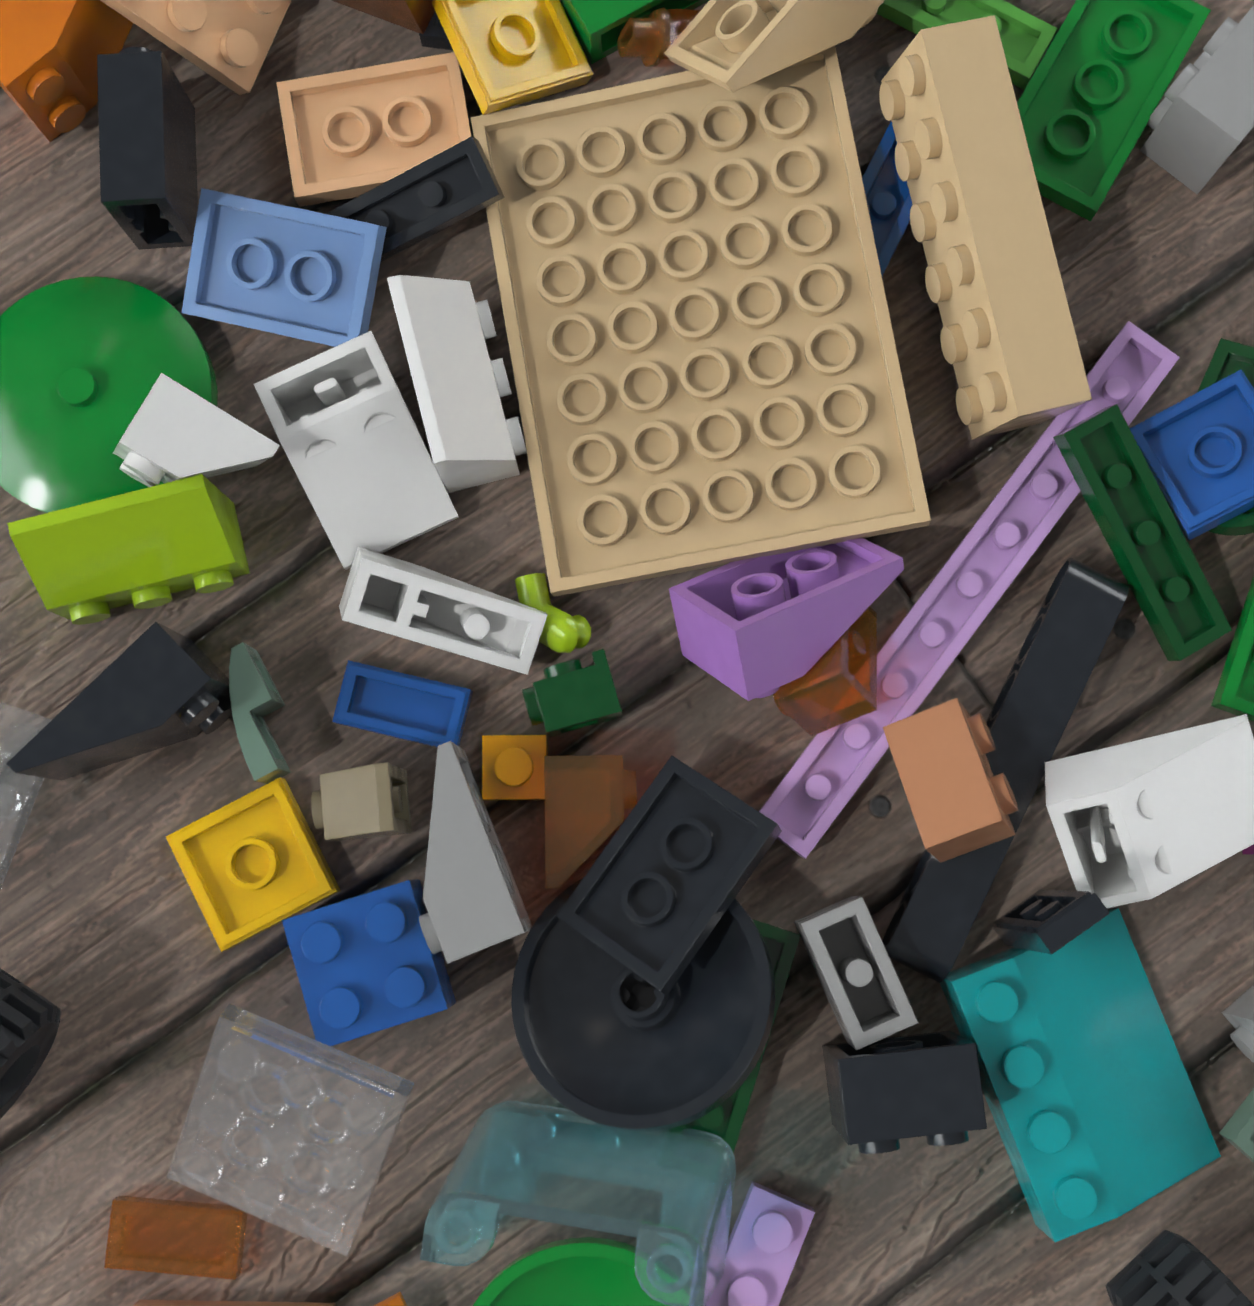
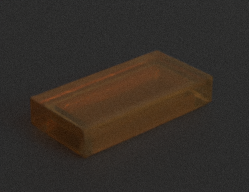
[104,1195,248,1280]

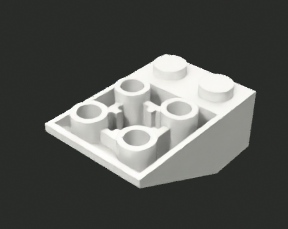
[254,331,459,570]
[1044,714,1254,908]

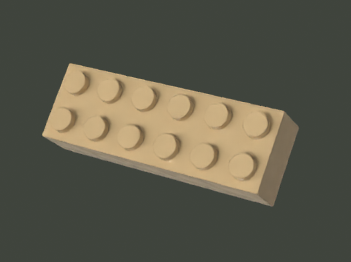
[879,15,1092,440]

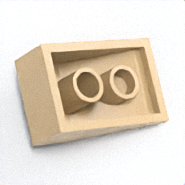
[664,0,885,92]

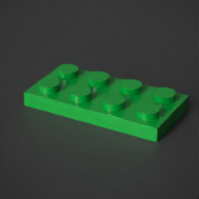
[1017,0,1211,222]

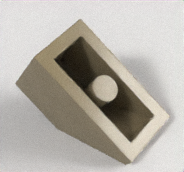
[311,762,412,841]

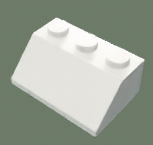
[387,275,527,493]

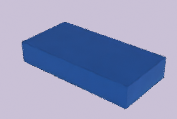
[332,660,473,748]

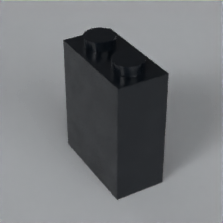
[97,47,198,250]

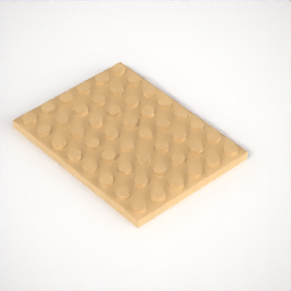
[471,46,931,597]

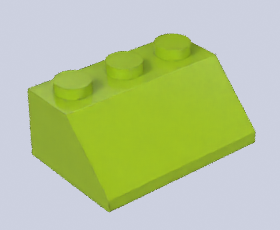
[7,474,250,625]

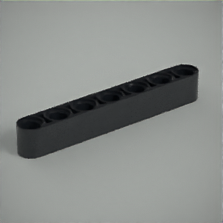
[882,558,1129,983]

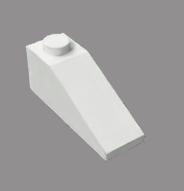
[339,547,547,675]

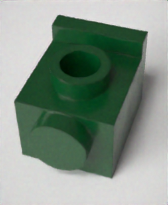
[522,649,622,737]

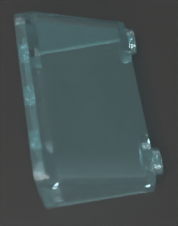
[420,1101,736,1306]

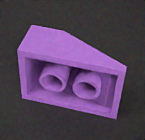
[669,538,904,701]

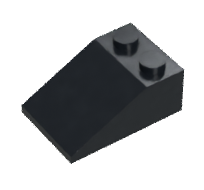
[6,622,232,781]

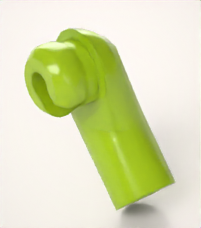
[515,573,592,653]

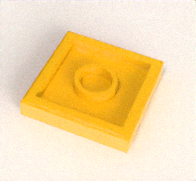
[432,0,594,115]
[166,777,341,952]

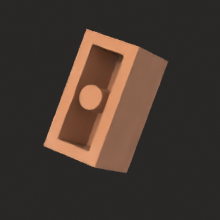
[882,698,1019,862]

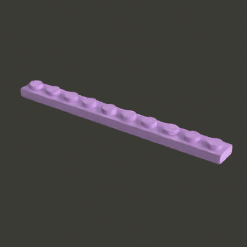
[759,321,1180,859]

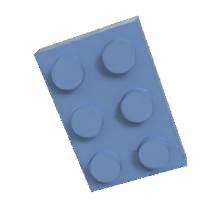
[182,188,387,347]

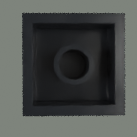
[822,1031,987,1154]

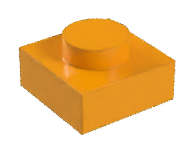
[482,735,547,800]

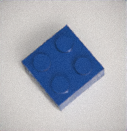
[282,879,456,1050]

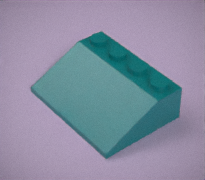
[940,908,1221,1242]

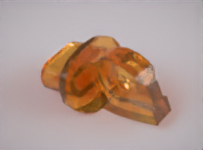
[618,7,701,67]

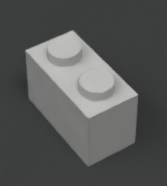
[794,896,918,1050]

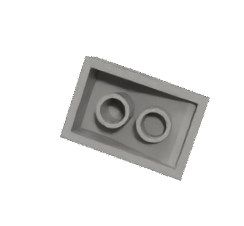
[419,741,533,964]

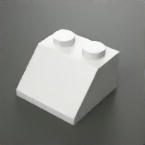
[113,373,280,487]

